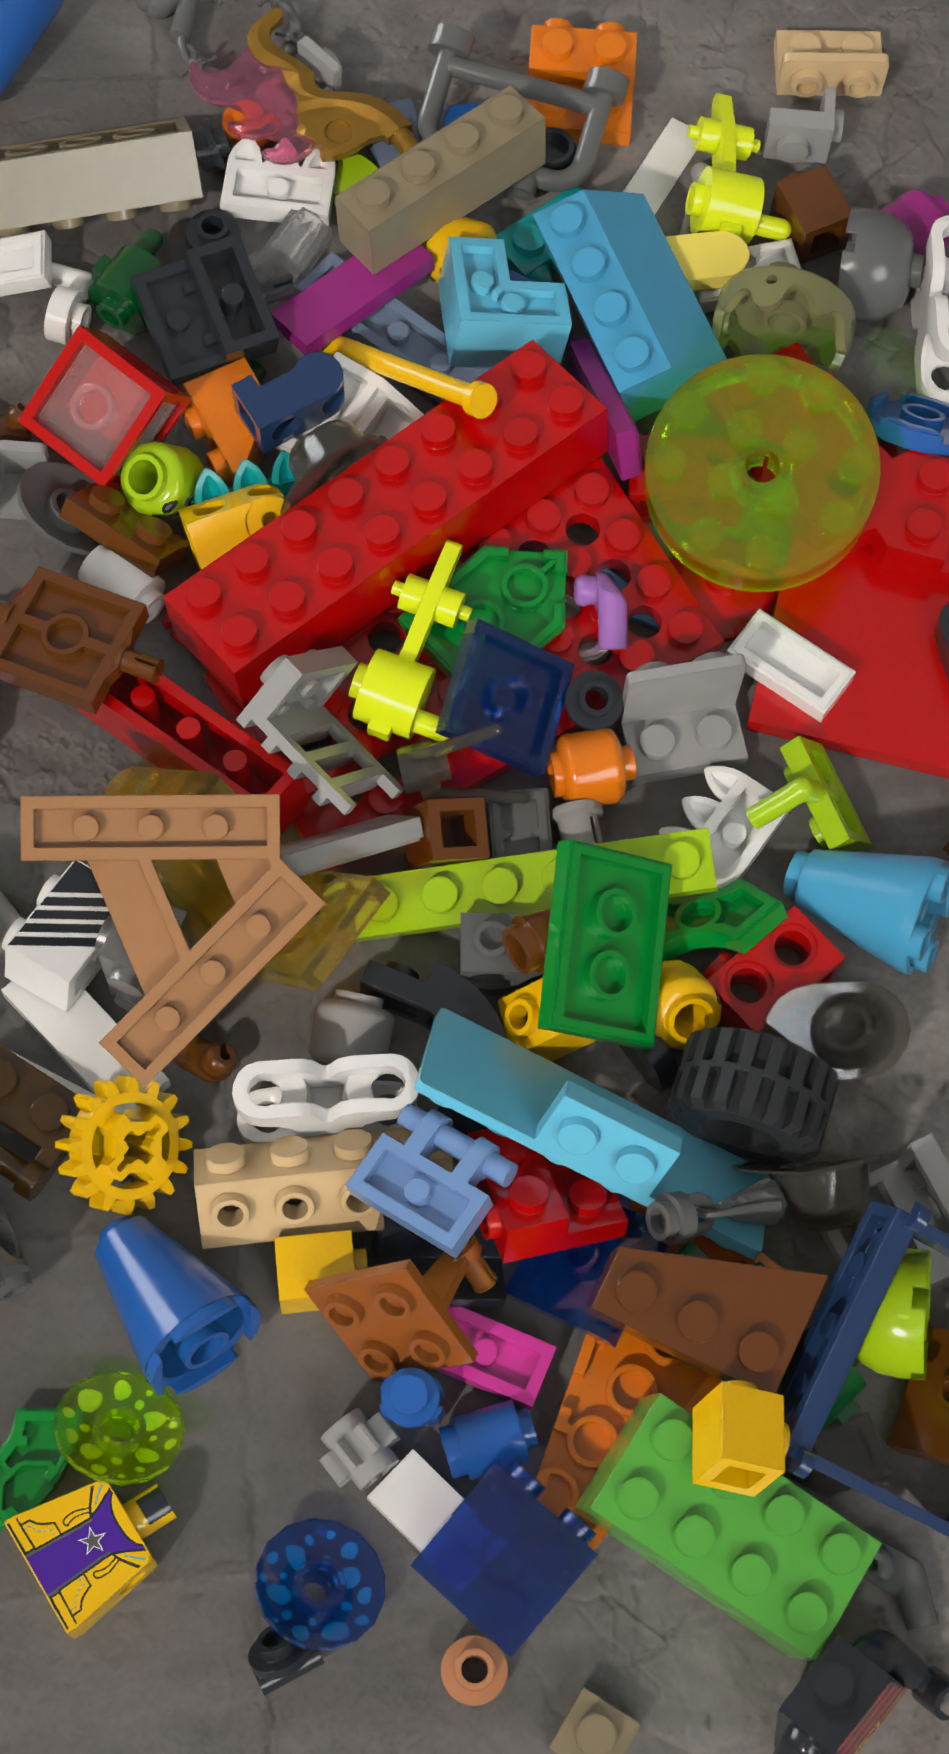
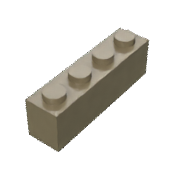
[335,85,546,275]

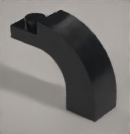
[360,959,508,1135]

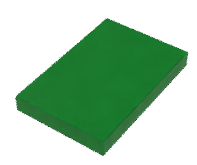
[538,839,672,1049]

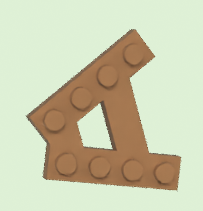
[20,794,326,1088]

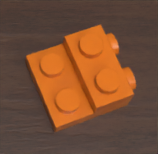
[526,18,637,146]

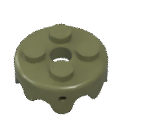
[712,261,856,372]

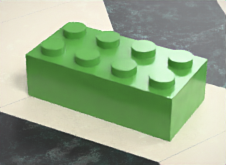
[573,1393,882,1662]

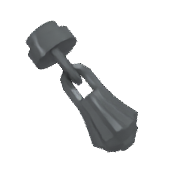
[646,1177,787,1246]

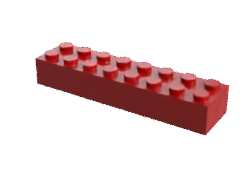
[163,339,609,709]

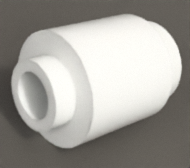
[78,545,165,624]

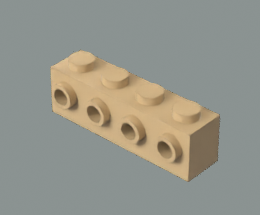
[193,1127,453,1249]

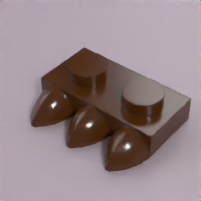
[59,482,189,578]

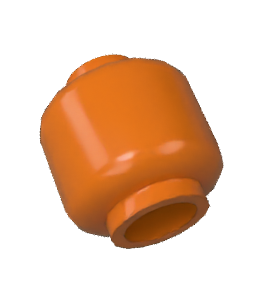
[546,728,636,805]

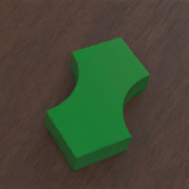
[662,878,788,961]

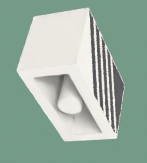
[2,861,111,1013]

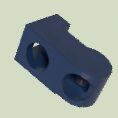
[231,352,345,454]

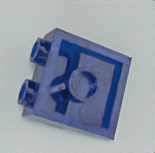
[410,1461,600,1658]

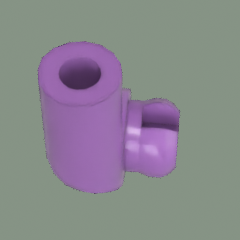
[574,571,628,650]

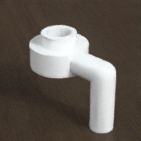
[44,262,94,345]

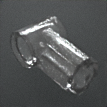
[248,207,332,313]

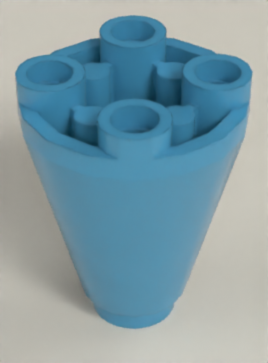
[783,849,949,975]

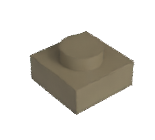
[547,1687,642,1754]

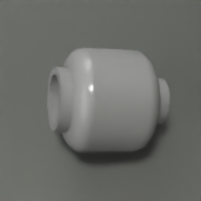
[308,989,395,1065]

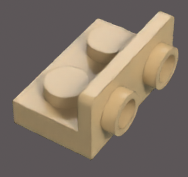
[774,30,889,98]

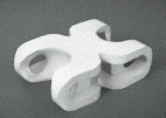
[910,215,949,404]
[232,1054,419,1144]

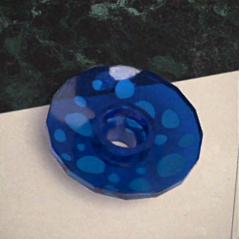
[254,1518,385,1651]

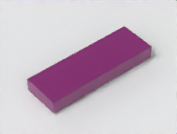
[271,245,435,355]
[569,337,643,481]

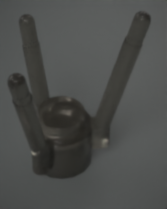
[396,707,530,804]

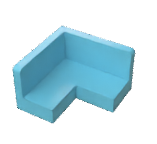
[438,236,572,369]

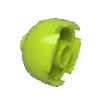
[856,1248,931,1380]

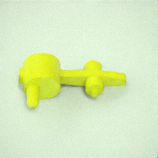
[685,93,792,245]
[349,539,473,744]

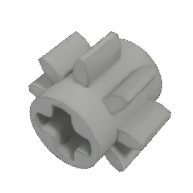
[319,1408,401,1492]

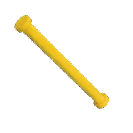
[318,335,497,419]

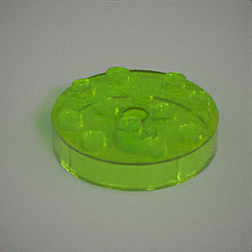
[644,354,880,592]

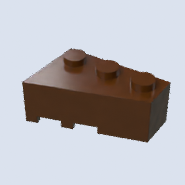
[583,1247,828,1393]

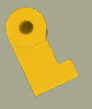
[178,483,291,570]

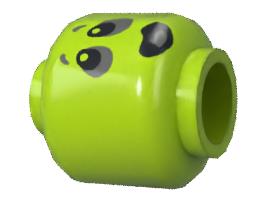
[120,441,204,519]

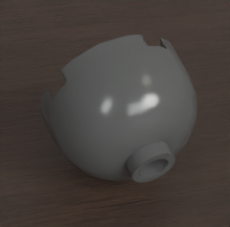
[838,207,925,322]

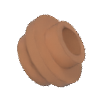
[441,1635,508,1706]

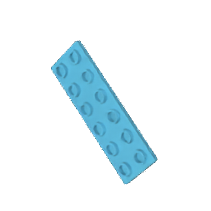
[414,1008,770,1260]

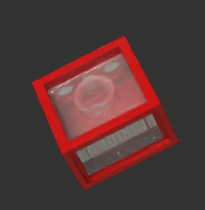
[17,325,192,491]

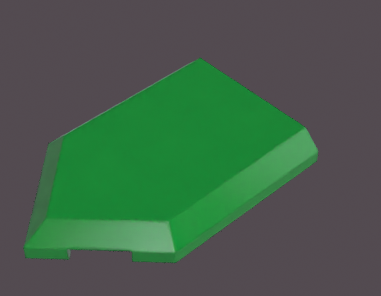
[398,545,567,704]

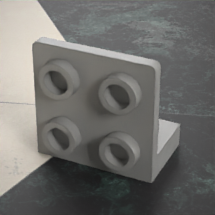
[617,652,748,786]

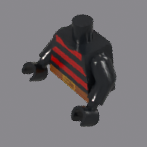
[773,1629,949,1754]

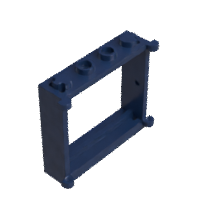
[779,1201,949,1537]

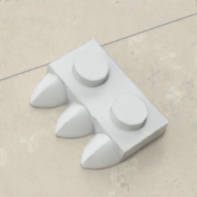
[220,136,336,229]
[659,766,789,893]

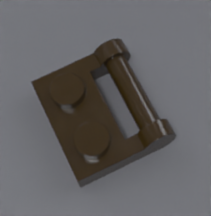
[0,1045,80,1201]

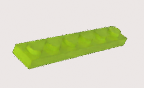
[348,827,718,942]

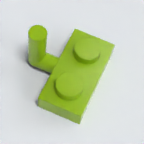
[746,736,872,852]

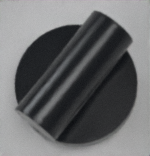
[248,1623,325,1696]

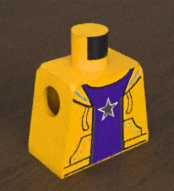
[4,1479,177,1639]

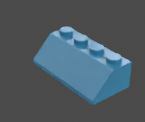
[533,189,733,422]

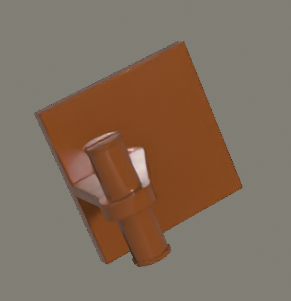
[304,1234,498,1381]

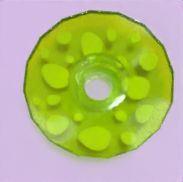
[53,1371,185,1486]

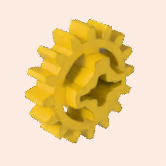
[55,1075,192,1215]

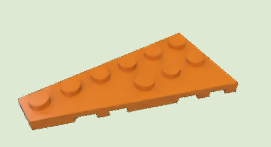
[512,1200,784,1592]

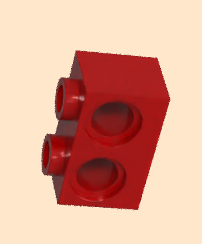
[703,905,845,1034]

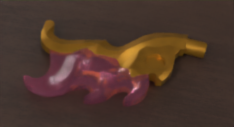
[189,8,419,165]

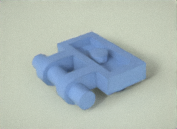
[346,1104,518,1258]

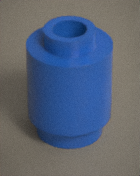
[438,1399,539,1481]

